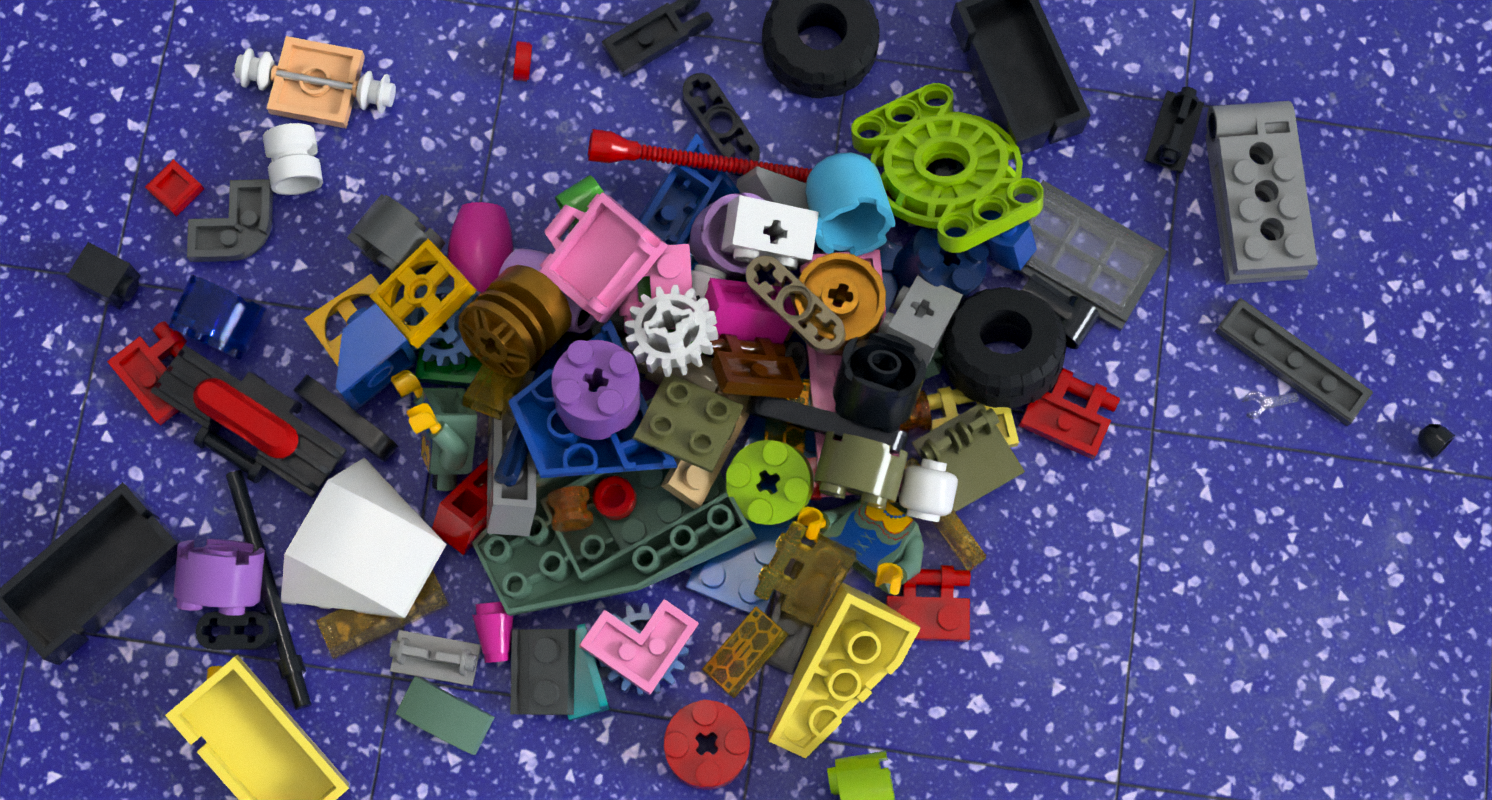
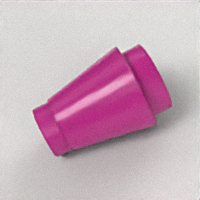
[472,602,514,663]

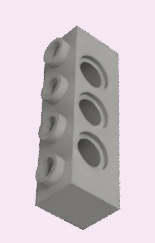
[487,371,536,536]

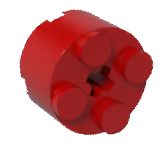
[664,699,750,790]

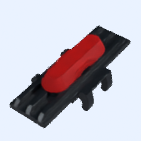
[150,345,347,498]

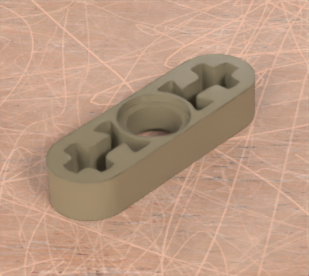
[746,255,846,354]

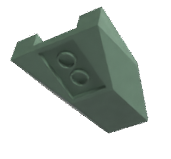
[472,398,757,616]

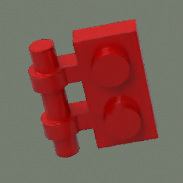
[107,321,187,426]
[1018,368,1120,460]
[885,565,971,642]

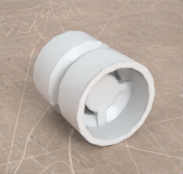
[263,123,323,195]

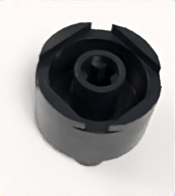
[833,332,926,433]

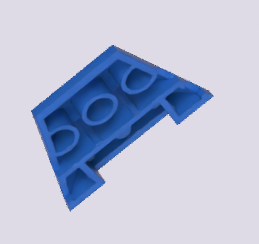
[638,133,747,282]
[508,320,677,478]

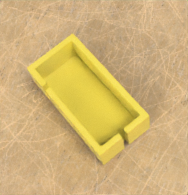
[165,654,349,800]

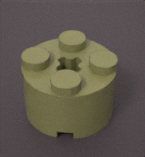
[814,431,909,510]

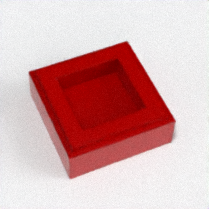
[145,159,204,217]

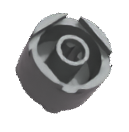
[347,194,446,275]

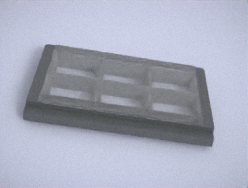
[1015,180,1167,331]

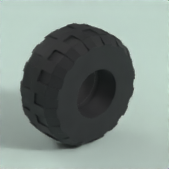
[762,0,880,99]
[942,287,1066,408]

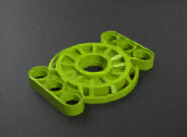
[851,83,1044,253]

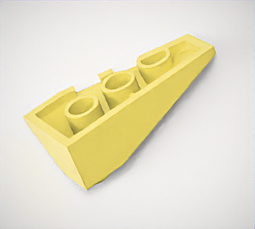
[768,580,920,758]

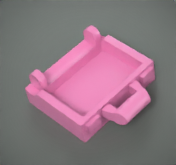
[540,192,668,324]

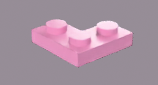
[579,599,699,695]

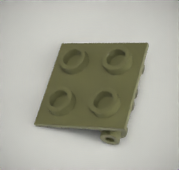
[633,374,744,473]
[911,403,1025,513]

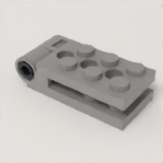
[1205,101,1318,285]

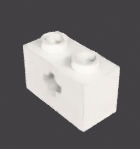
[721,195,819,271]

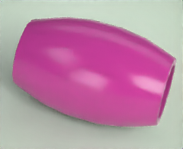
[447,202,513,292]

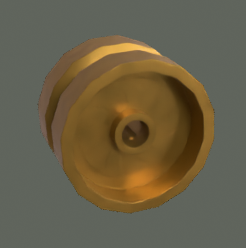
[793,253,886,356]

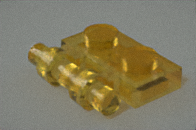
[754,521,856,627]

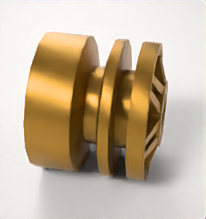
[458,265,572,378]

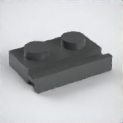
[510,629,575,715]

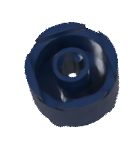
[893,227,989,302]

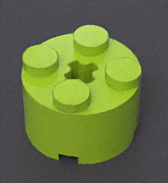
[726,440,814,525]
[827,751,895,800]

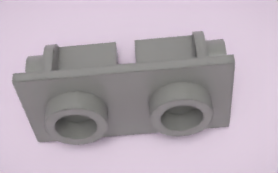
[390,630,481,686]

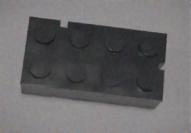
[950,0,1091,155]
[0,482,181,665]

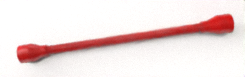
[587,129,893,198]

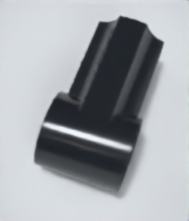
[1022,274,1100,349]

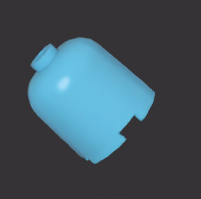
[806,152,896,256]

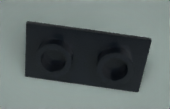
[1144,87,1204,173]

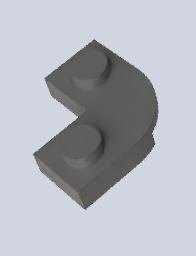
[187,179,273,262]

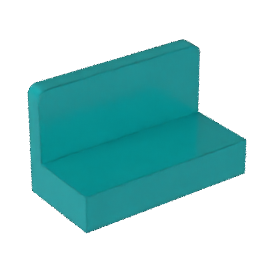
[568,623,610,721]

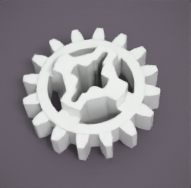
[624,285,718,377]

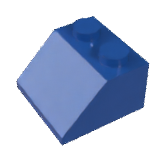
[336,303,418,411]

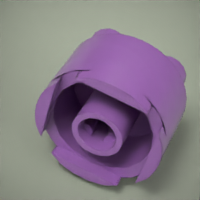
[552,340,640,440]
[173,539,265,616]

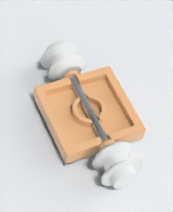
[235,36,396,129]

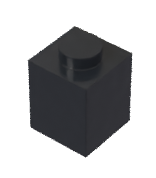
[67,242,141,310]

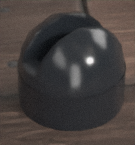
[1417,424,1455,460]

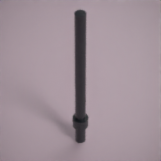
[226,470,312,710]

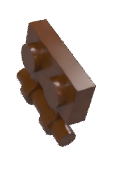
[710,334,804,399]

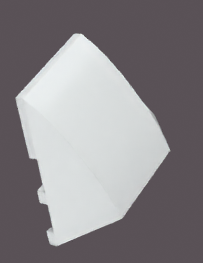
[281,458,447,618]

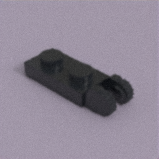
[602,0,714,78]

